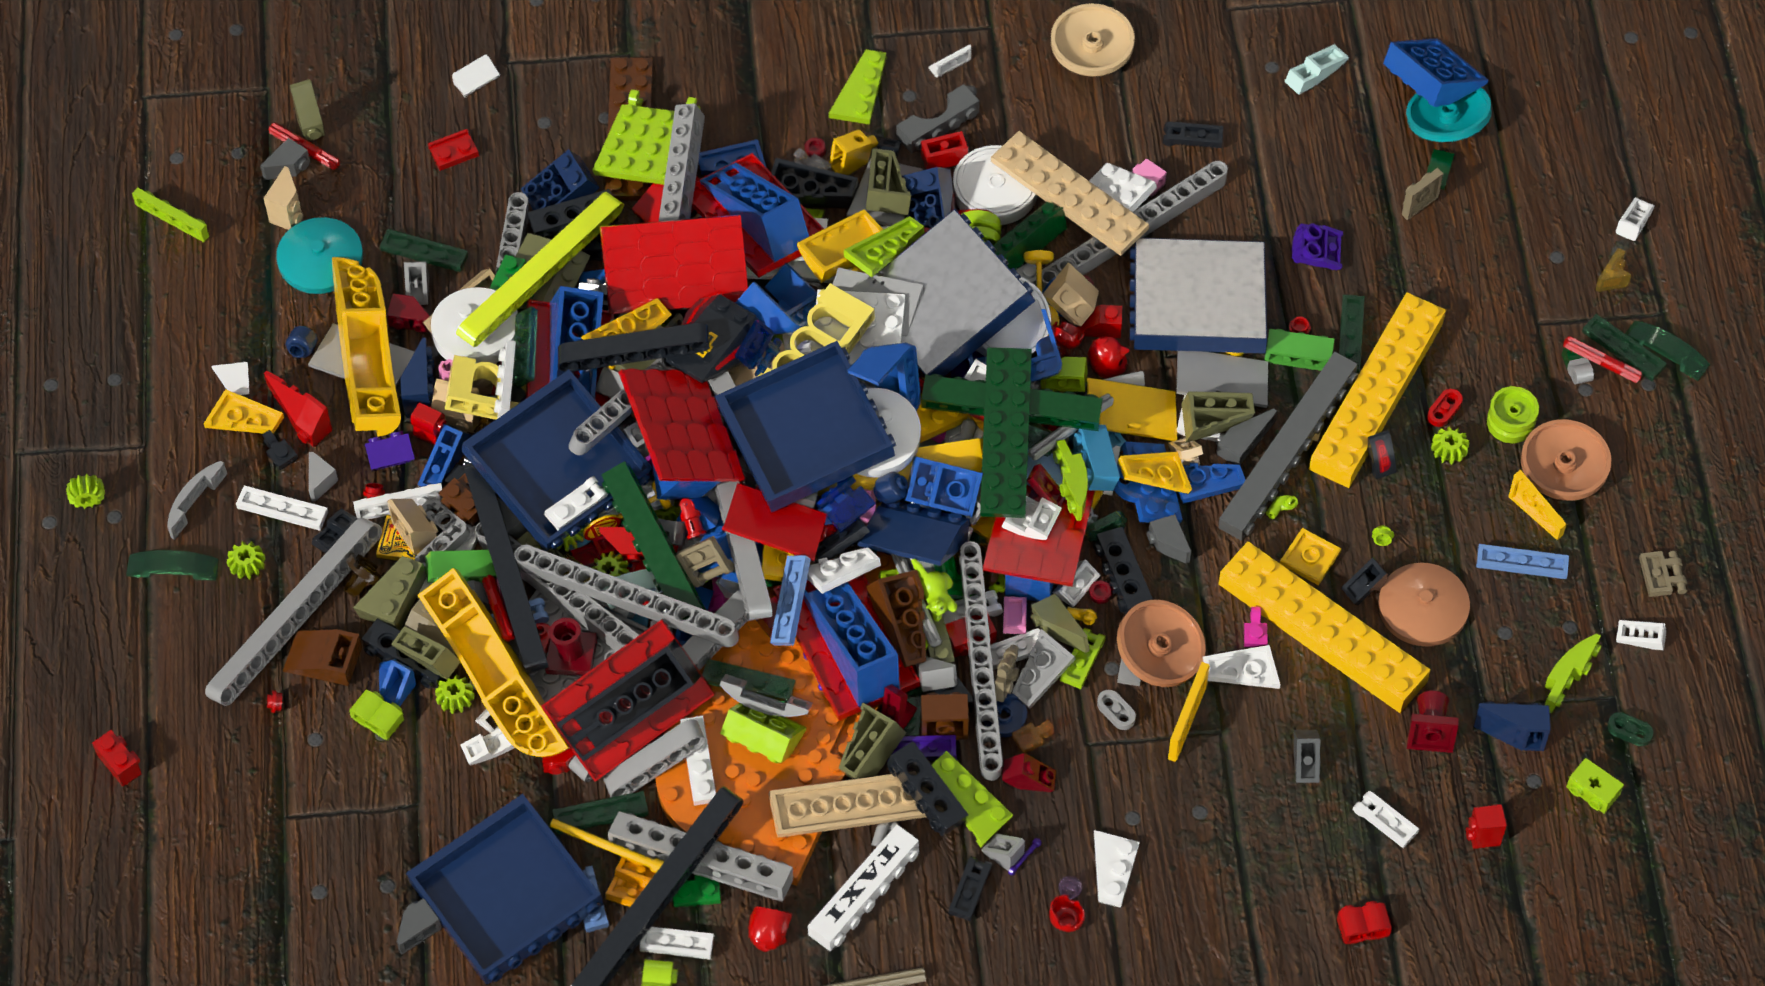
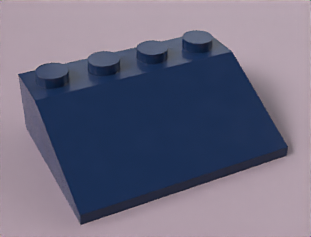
[857,500,970,566]

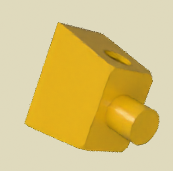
[829,130,878,175]

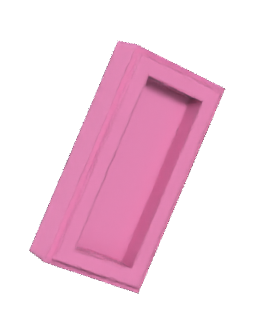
[1003,597,1027,634]

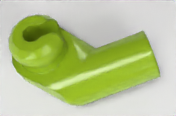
[1266,495,1298,519]

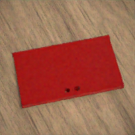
[722,483,827,561]

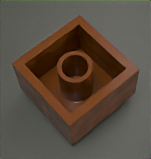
[921,692,969,740]

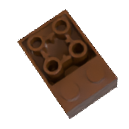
[283,629,362,686]

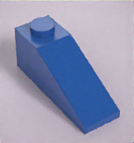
[417,424,471,487]

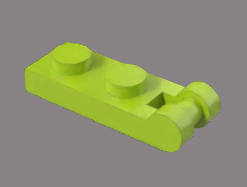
[1060,628,1106,689]

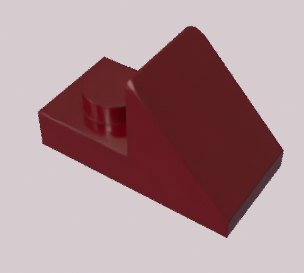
[1027,463,1065,507]
[882,684,917,729]

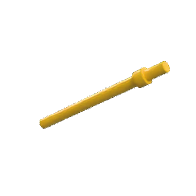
[550,818,665,873]

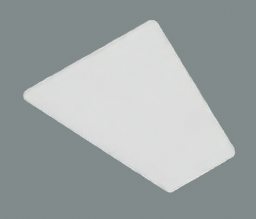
[212,362,249,395]

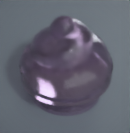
[1058,876,1082,899]

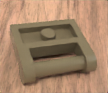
[675,536,735,588]

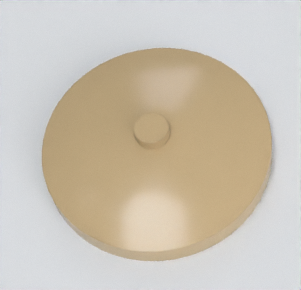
[1051,4,1135,76]

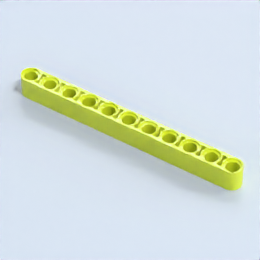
[456,192,624,347]

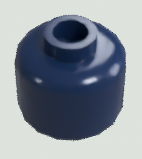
[285,326,318,358]
[873,472,908,505]

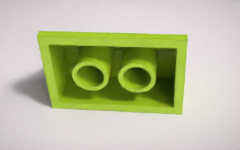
[720,703,807,763]

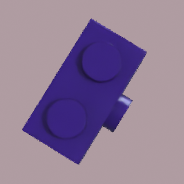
[365,431,415,471]

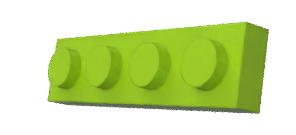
[132,188,209,242]

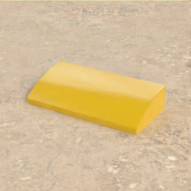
[797,209,884,283]

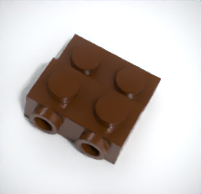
[439,473,498,527]

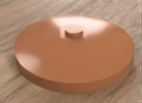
[1521,419,1611,501]
[1378,563,1470,647]
[1117,600,1206,687]

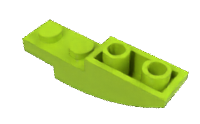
[1053,439,1088,521]
[1545,634,1602,713]

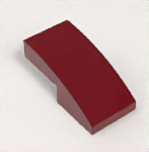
[571,535,619,568]

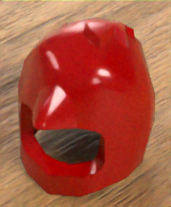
[1088,336,1130,378]
[748,907,793,952]

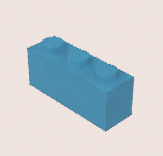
[1073,425,1120,491]

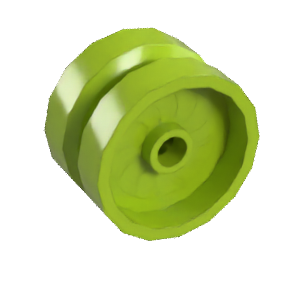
[960,210,1001,245]
[1487,386,1539,444]

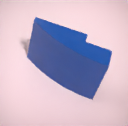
[903,457,983,517]

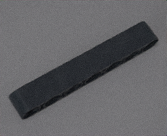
[558,323,709,372]

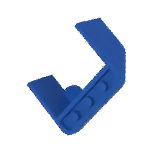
[735,263,817,335]
[968,309,1062,383]
[848,342,921,411]

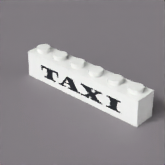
[808,825,919,952]

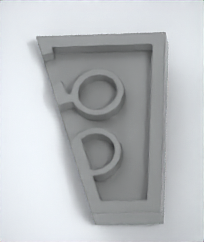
[1012,629,1076,709]

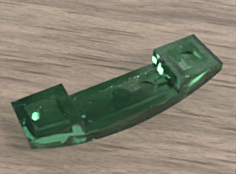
[1623,321,1710,381]
[126,550,219,581]

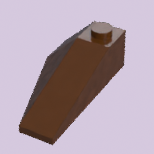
[866,570,926,667]

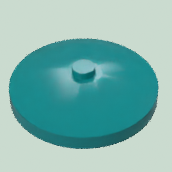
[1406,88,1492,142]
[276,217,363,294]

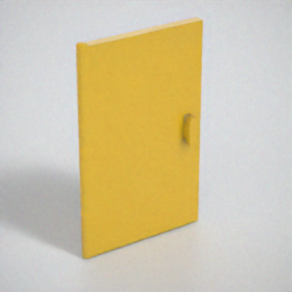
[1086,378,1177,441]

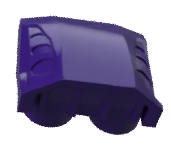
[1292,223,1343,270]

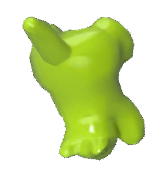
[911,559,957,622]

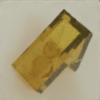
[1595,248,1631,292]

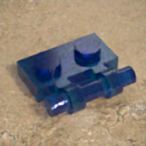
[735,320,782,377]
[816,476,876,533]

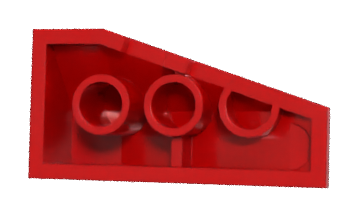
[264,371,332,447]

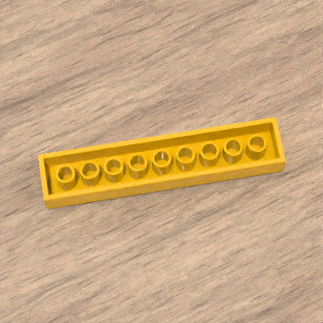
[1309,292,1446,488]
[1218,542,1430,713]

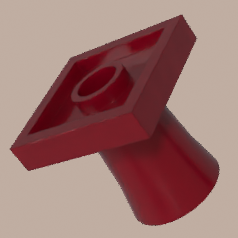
[545,618,598,676]
[1407,691,1459,753]

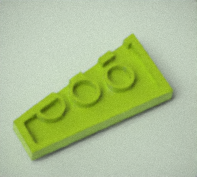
[829,50,886,125]
[844,216,924,277]
[932,751,1013,848]

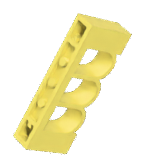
[758,283,875,376]
[445,355,526,419]

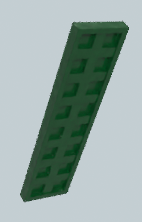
[980,347,1032,518]

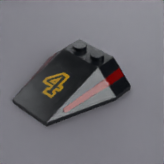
[666,294,772,383]

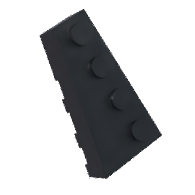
[771,158,859,208]

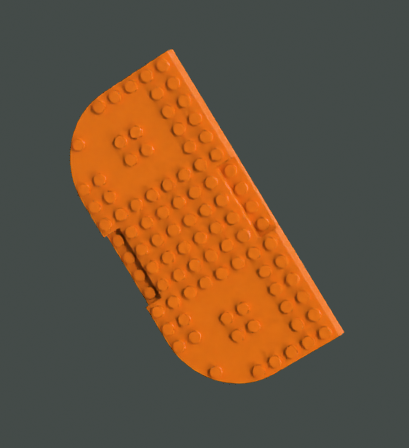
[655,543,926,886]

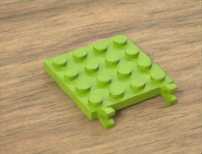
[593,90,700,185]

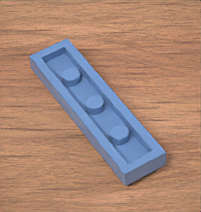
[1476,544,1569,579]
[770,556,811,646]

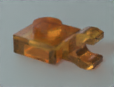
[1012,720,1054,753]

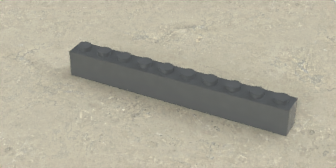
[1219,352,1358,541]

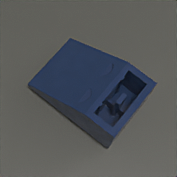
[520,149,600,210]
[902,167,953,229]
[401,338,435,419]
[1474,701,1550,751]

